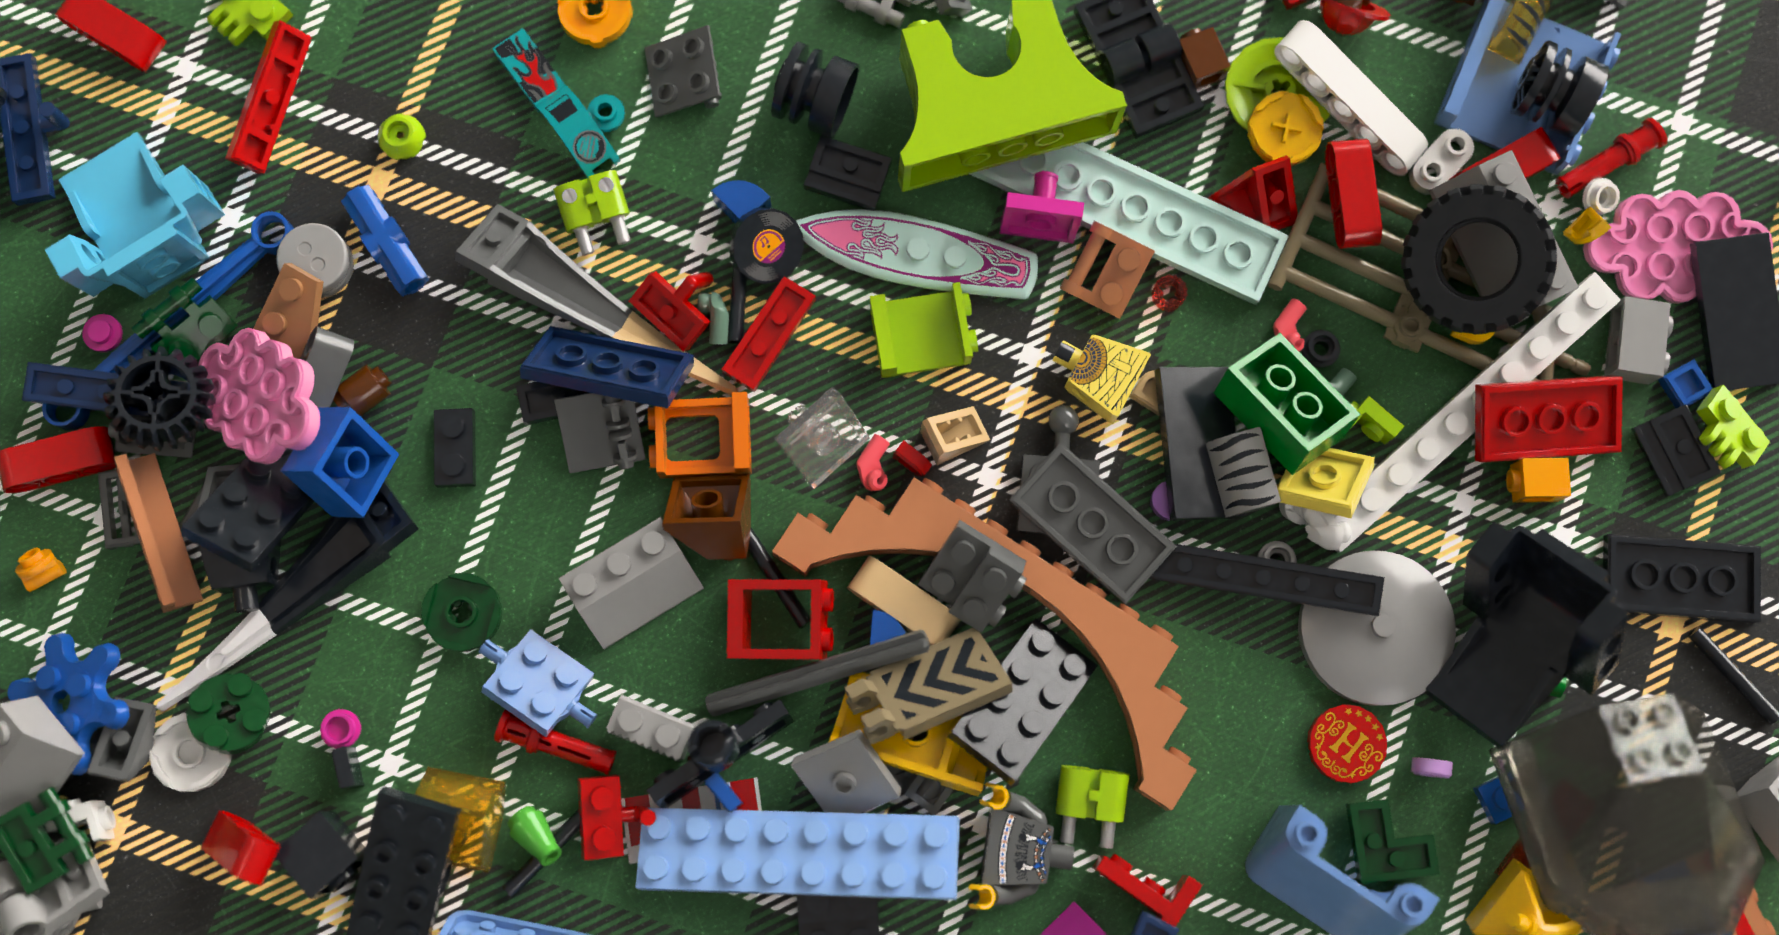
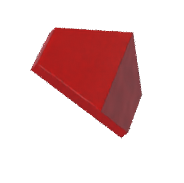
[1207,155,1298,230]

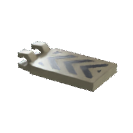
[844,628,1013,745]

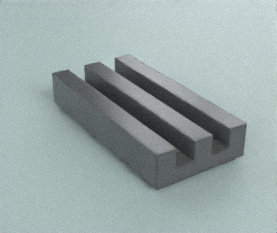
[98,470,141,550]

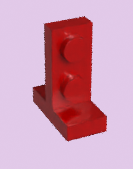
[1092,853,1203,927]

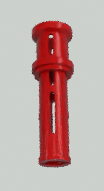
[1555,117,1668,199]
[494,709,617,775]

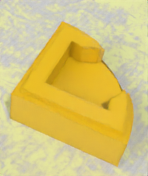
[1563,206,1612,245]

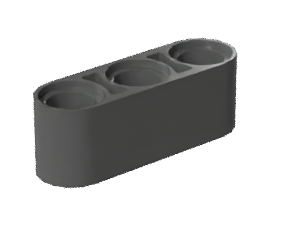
[300,326,354,408]

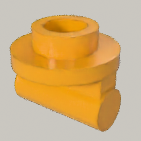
[15,548,67,592]

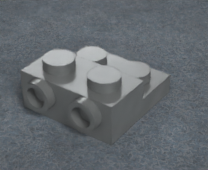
[918,520,1027,633]

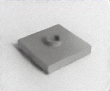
[791,729,902,813]

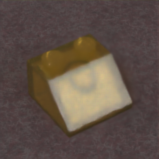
[414,767,506,872]

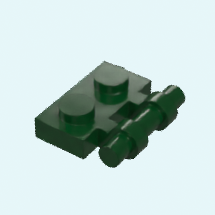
[132,278,238,360]
[0,787,95,895]

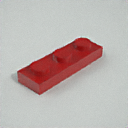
[722,276,816,392]

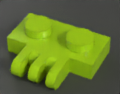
[207,0,294,46]
[1696,385,1770,469]

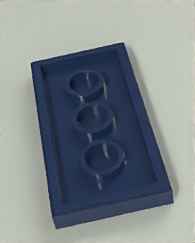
[520,326,694,409]

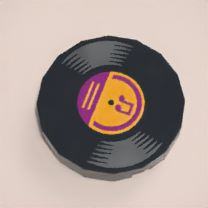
[729,207,804,284]

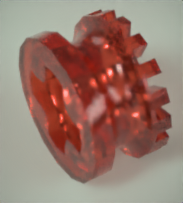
[1152,274,1188,311]

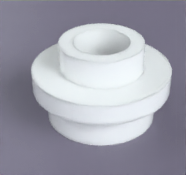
[1583,178,1620,216]

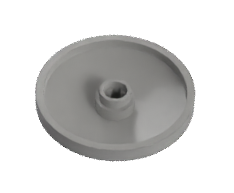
[1298,550,1456,706]

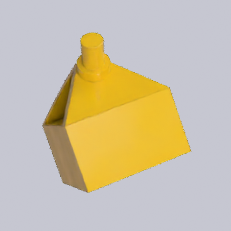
[1466,858,1590,935]

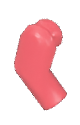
[1273,298,1307,352]
[856,434,890,491]

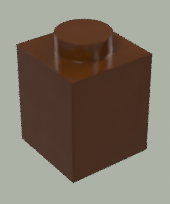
[1179,27,1231,90]

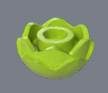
[377,114,426,160]

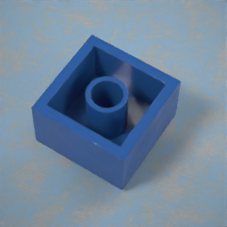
[281,407,399,518]

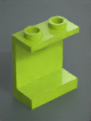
[869,282,978,378]

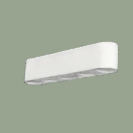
[1274,20,1428,176]

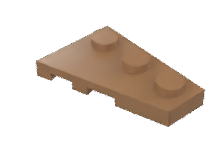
[253,263,324,359]

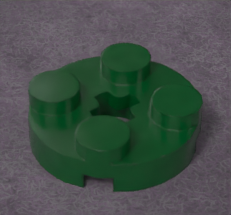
[421,573,502,652]
[186,673,271,755]

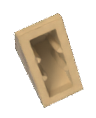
[920,406,990,465]

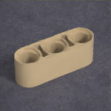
[847,556,961,646]

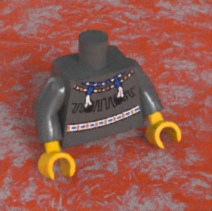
[968,782,1074,909]

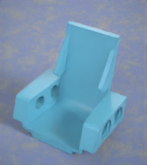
[45,132,225,299]

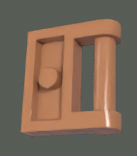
[1060,220,1155,319]

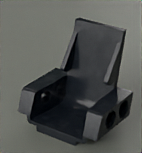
[1425,521,1629,750]

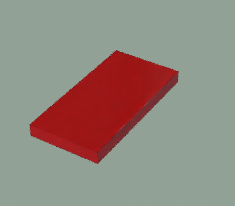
[1475,375,1623,463]

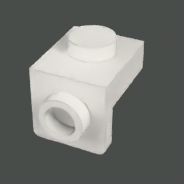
[45,798,116,842]

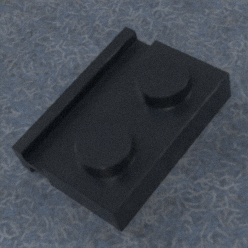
[804,135,892,211]
[1631,404,1721,497]

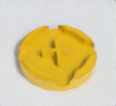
[1248,91,1324,166]

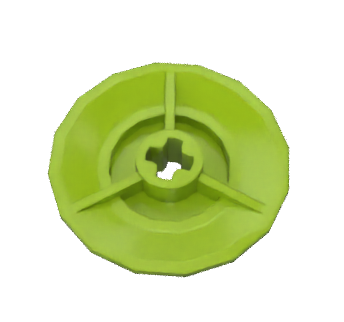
[1225,37,1330,131]

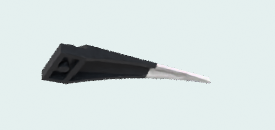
[156,481,419,712]

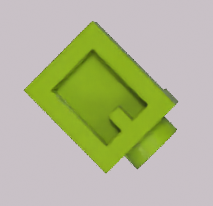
[1350,396,1404,445]

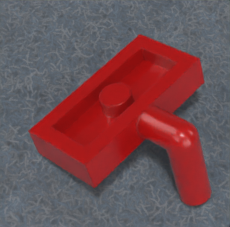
[629,271,713,352]
[577,775,656,860]

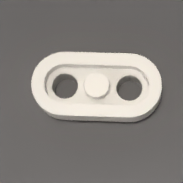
[1409,129,1474,195]

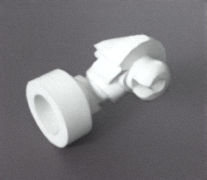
[1279,503,1351,550]

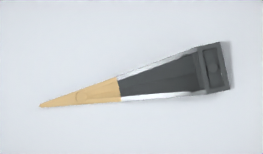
[455,204,737,396]

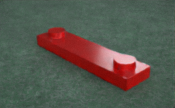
[225,20,312,174]

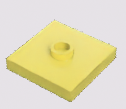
[1277,448,1374,518]

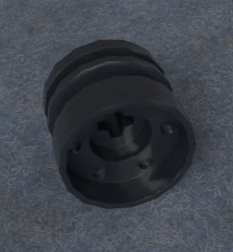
[1511,40,1609,138]
[771,42,859,138]

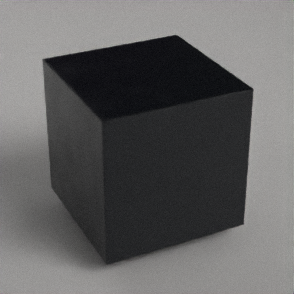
[276,811,366,899]

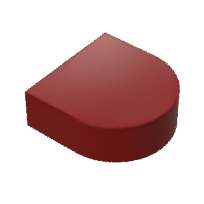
[892,440,932,477]

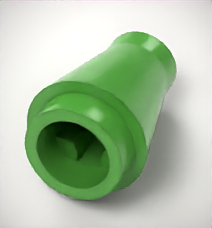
[508,806,562,866]

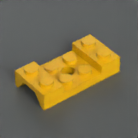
[829,672,987,797]

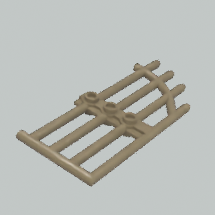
[1268,163,1591,381]

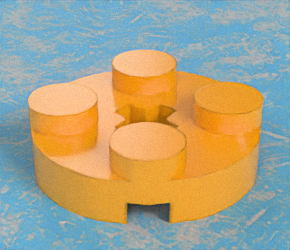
[557,0,633,48]

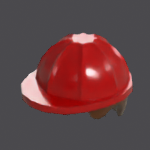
[1320,0,1391,35]

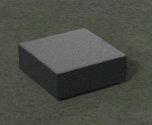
[331,746,365,789]

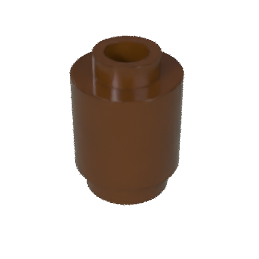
[333,364,392,417]

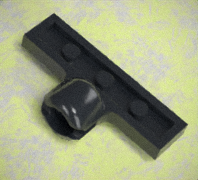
[647,700,794,808]

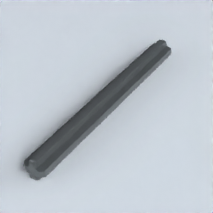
[705,629,930,716]

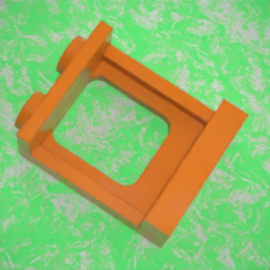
[648,392,752,478]

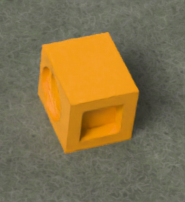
[1506,458,1571,503]

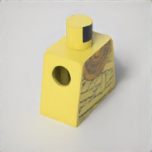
[1052,335,1151,424]

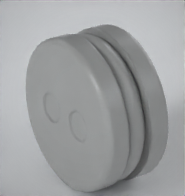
[276,223,354,298]

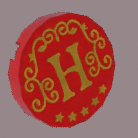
[1307,704,1387,783]

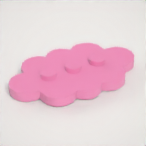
[1583,190,1773,303]
[198,328,320,465]

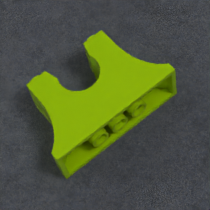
[898,0,1127,192]

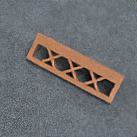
[114,453,203,613]

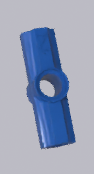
[341,184,430,296]

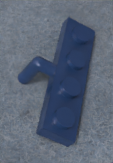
[0,53,70,206]

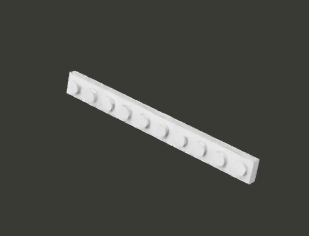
[1332,272,1621,553]

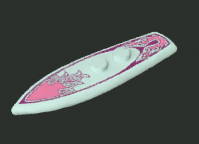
[796,209,1038,299]

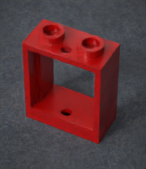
[727,579,834,660]

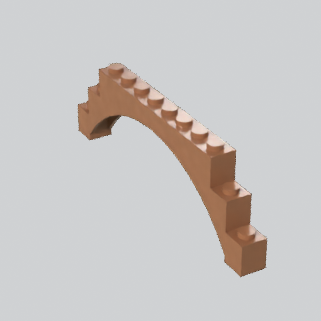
[772,477,1197,811]

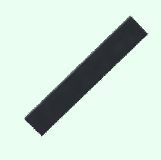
[1148,544,1385,617]

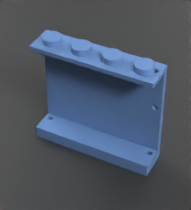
[1434,0,1621,175]

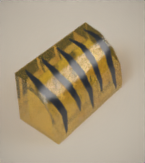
[1487,0,1554,65]

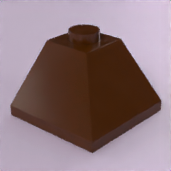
[662,474,751,560]

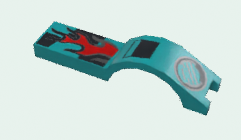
[492,28,621,178]

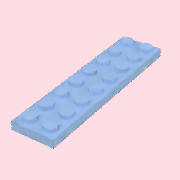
[636,808,960,900]

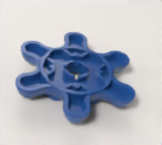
[7,633,130,775]

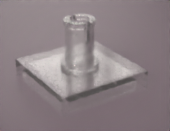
[774,387,870,489]

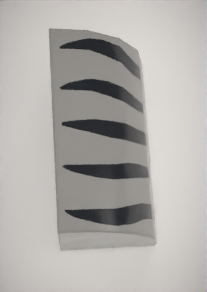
[1205,427,1281,517]

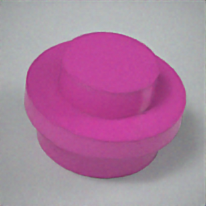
[82,314,123,352]
[320,709,361,749]

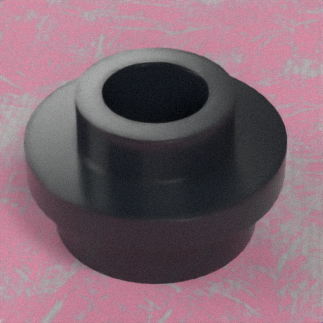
[1302,330,1340,368]

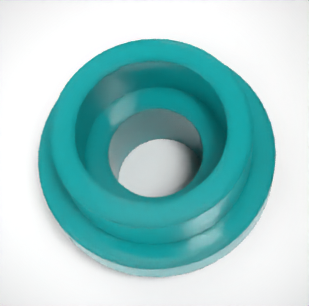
[587,94,625,132]

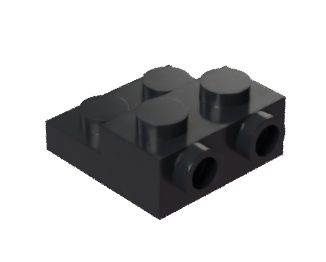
[797,895,879,935]

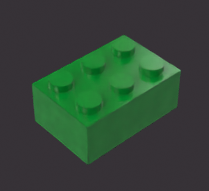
[1213,333,1361,475]

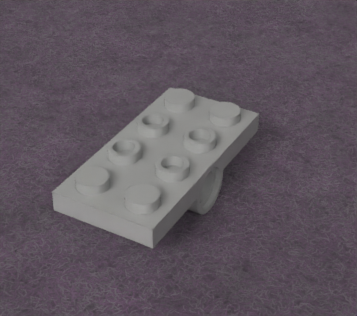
[0,828,110,935]

